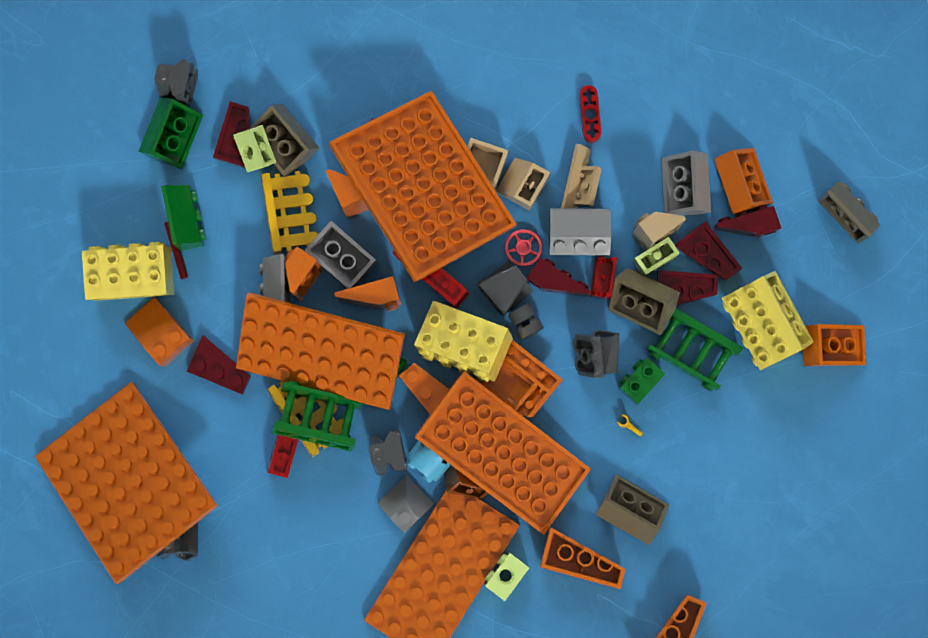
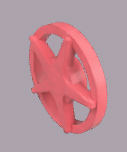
[505,229,542,266]

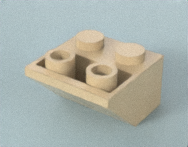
[496,158,550,211]

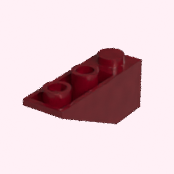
[714,205,781,238]
[527,258,590,296]

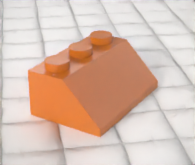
[714,148,773,214]
[326,169,369,219]
[285,247,323,301]

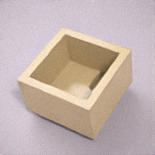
[467,138,508,190]

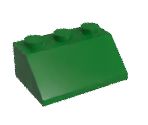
[138,97,203,169]
[161,185,206,251]

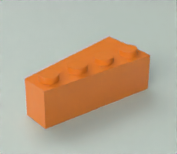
[399,363,449,414]
[539,527,626,589]
[656,594,707,638]

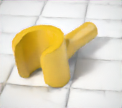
[617,415,643,437]

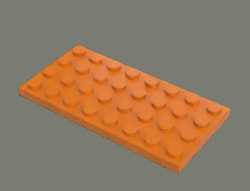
[236,292,405,410]
[414,371,591,535]
[364,489,520,638]

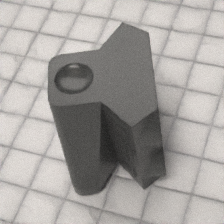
[154,59,198,106]
[478,261,533,316]
[573,330,620,378]
[369,430,408,476]
[157,522,198,561]

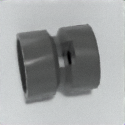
[508,303,544,340]

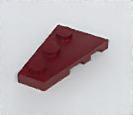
[213,101,250,168]
[675,221,742,281]
[657,270,718,305]
[187,335,251,395]

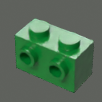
[619,358,665,405]

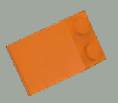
[334,276,401,312]
[125,296,194,367]
[803,324,866,366]

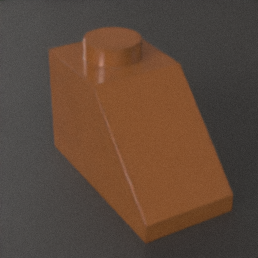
[444,466,488,500]

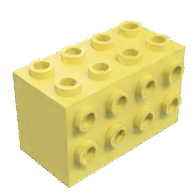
[82,242,175,301]
[722,271,814,370]
[414,301,513,383]

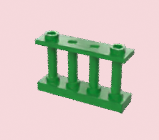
[646,309,743,391]
[271,381,363,452]

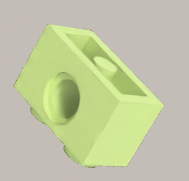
[233,125,276,173]
[632,237,680,276]
[484,552,529,601]

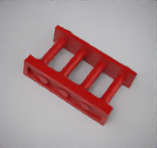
[392,251,470,309]

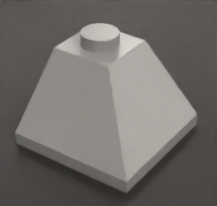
[378,475,434,533]

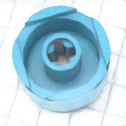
[406,441,451,483]

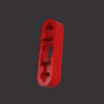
[579,85,601,143]

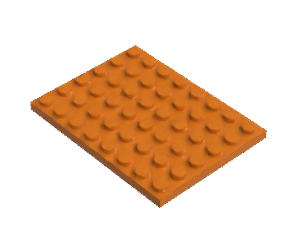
[329,90,517,283]
[35,382,218,584]

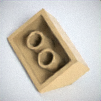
[632,212,686,252]

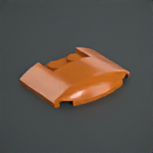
[475,340,563,418]

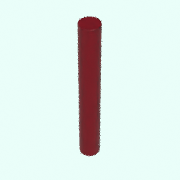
[164,222,188,280]

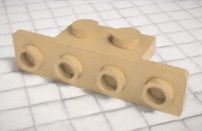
[561,144,602,209]

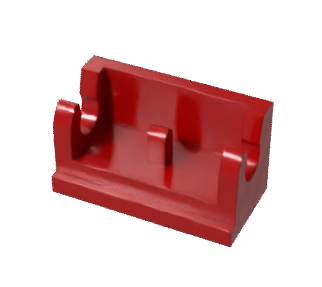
[590,256,617,300]
[267,435,298,478]

